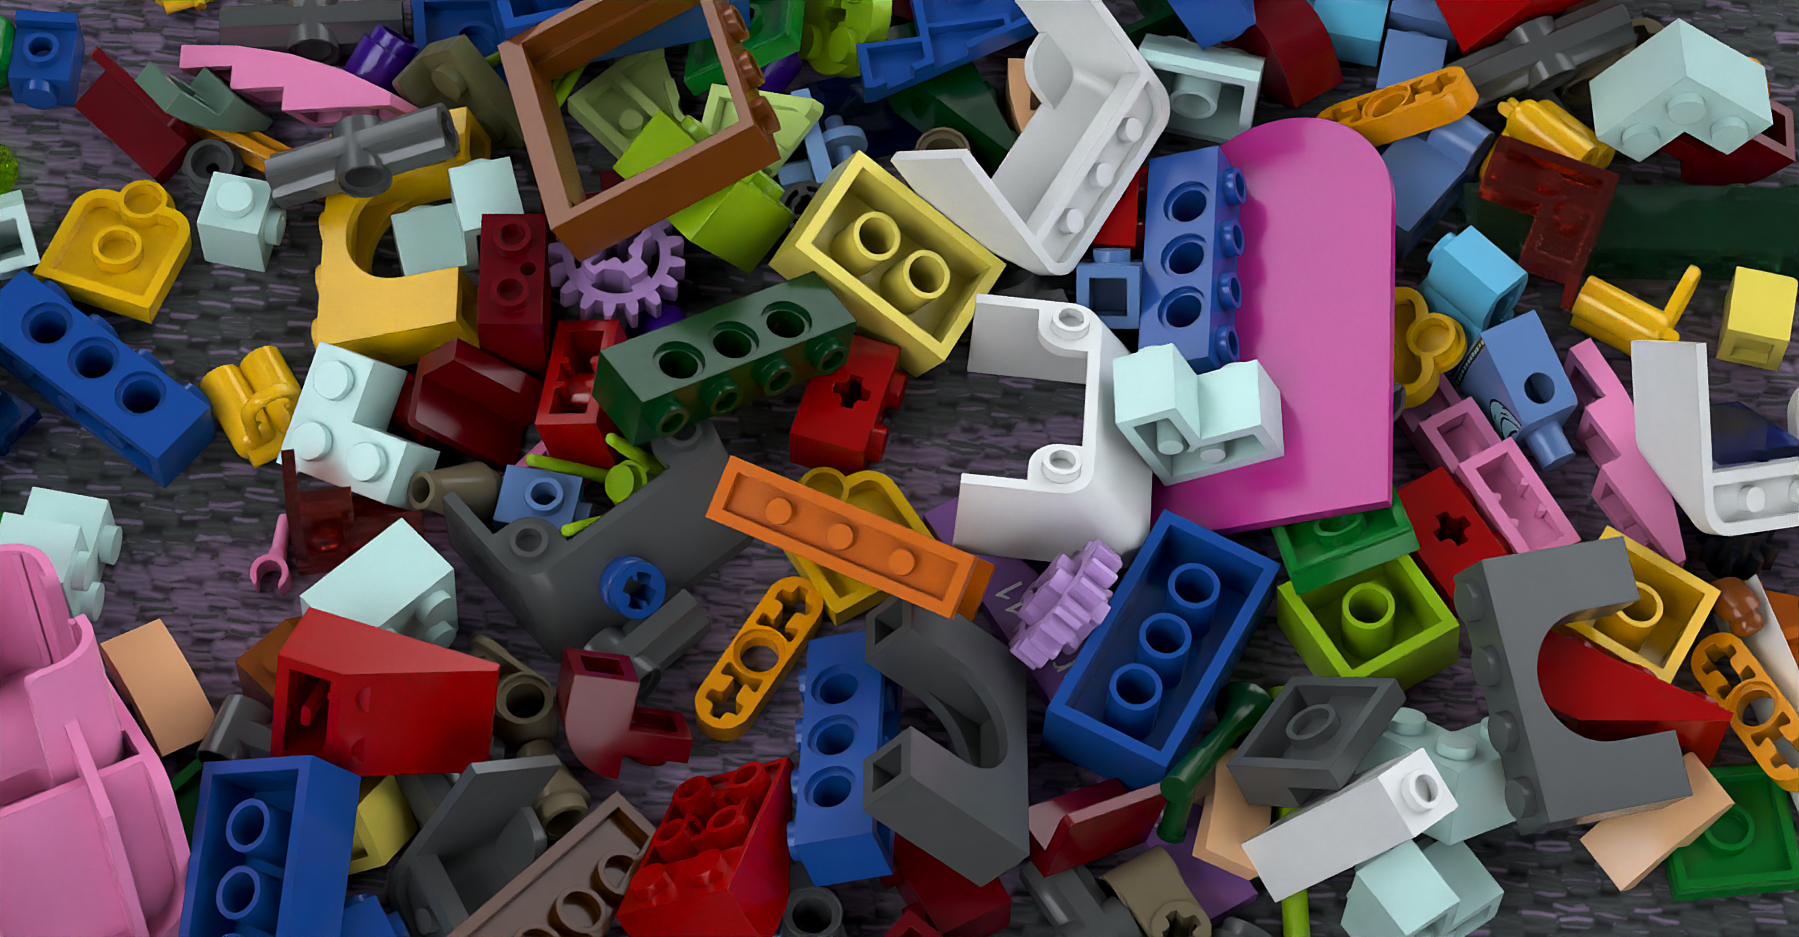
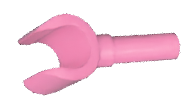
[250,514,294,596]

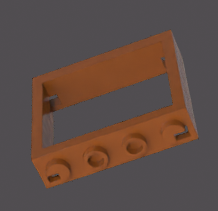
[497,0,781,262]

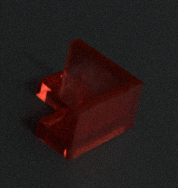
[1477,134,1620,311]
[281,449,426,576]

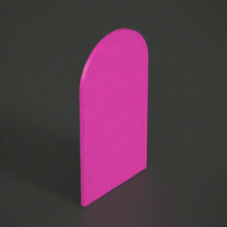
[1149,117,1396,536]

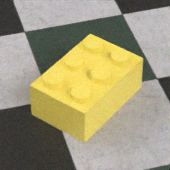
[768,150,1007,378]

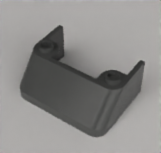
[443,418,755,663]
[388,754,562,937]

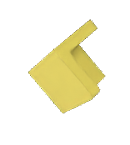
[1716,266,1798,371]
[348,775,418,875]

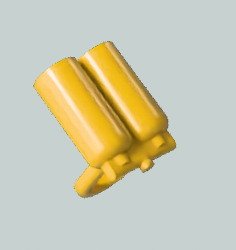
[1479,97,1616,188]
[1570,264,1701,357]
[199,345,302,469]

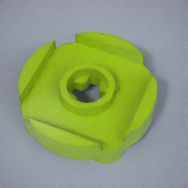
[798,0,892,78]

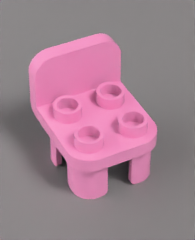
[0,544,191,937]

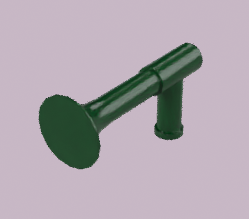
[1156,680,1274,844]

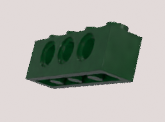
[592,271,857,447]

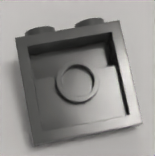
[1226,676,1407,807]

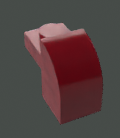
[1221,0,1344,108]
[1660,98,1796,187]
[556,647,693,780]

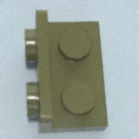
[392,34,525,155]

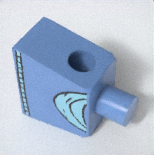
[1453,310,1578,472]

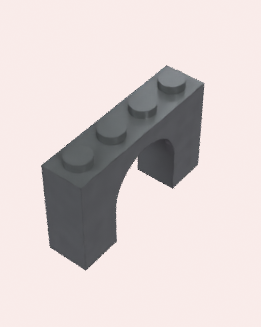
[1453,536,1693,836]
[863,595,1030,888]

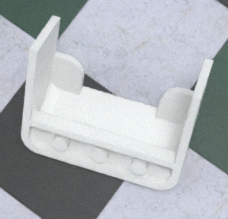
[890,0,1170,276]
[952,293,1152,568]
[1630,340,1799,536]

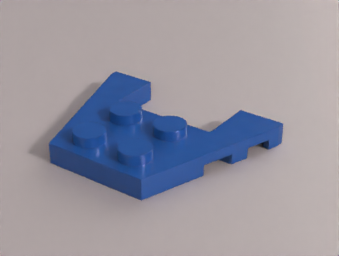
[856,0,1037,103]

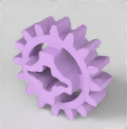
[548,218,685,328]
[1008,538,1123,670]

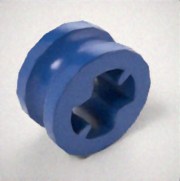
[599,555,666,620]

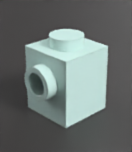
[197,171,287,272]
[0,190,40,280]

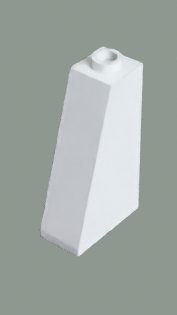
[1241,747,1459,903]

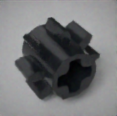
[1695,529,1781,581]

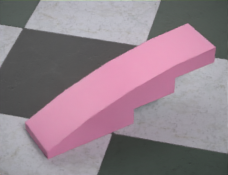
[179,45,419,127]
[1563,338,1686,568]
[1396,373,1582,554]

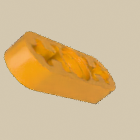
[1315,66,1479,147]
[695,576,823,741]
[1691,632,1799,792]

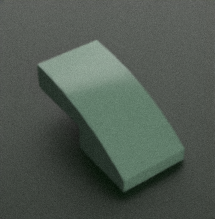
[134,61,273,132]

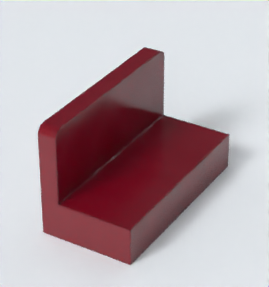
[74,46,203,185]
[408,338,544,473]
[1028,777,1167,878]

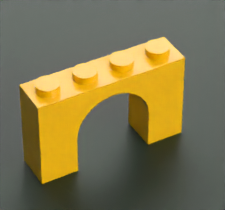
[311,106,491,367]

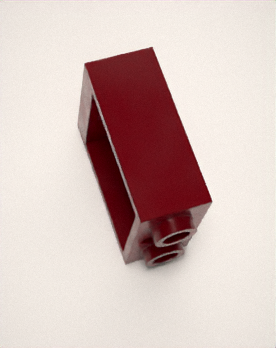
[477,214,553,382]

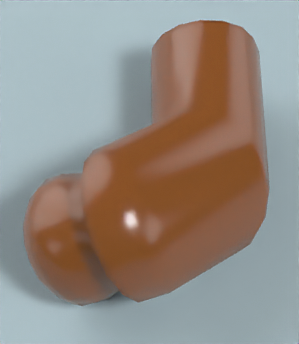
[1707,577,1765,638]

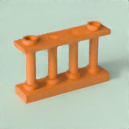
[705,455,997,622]

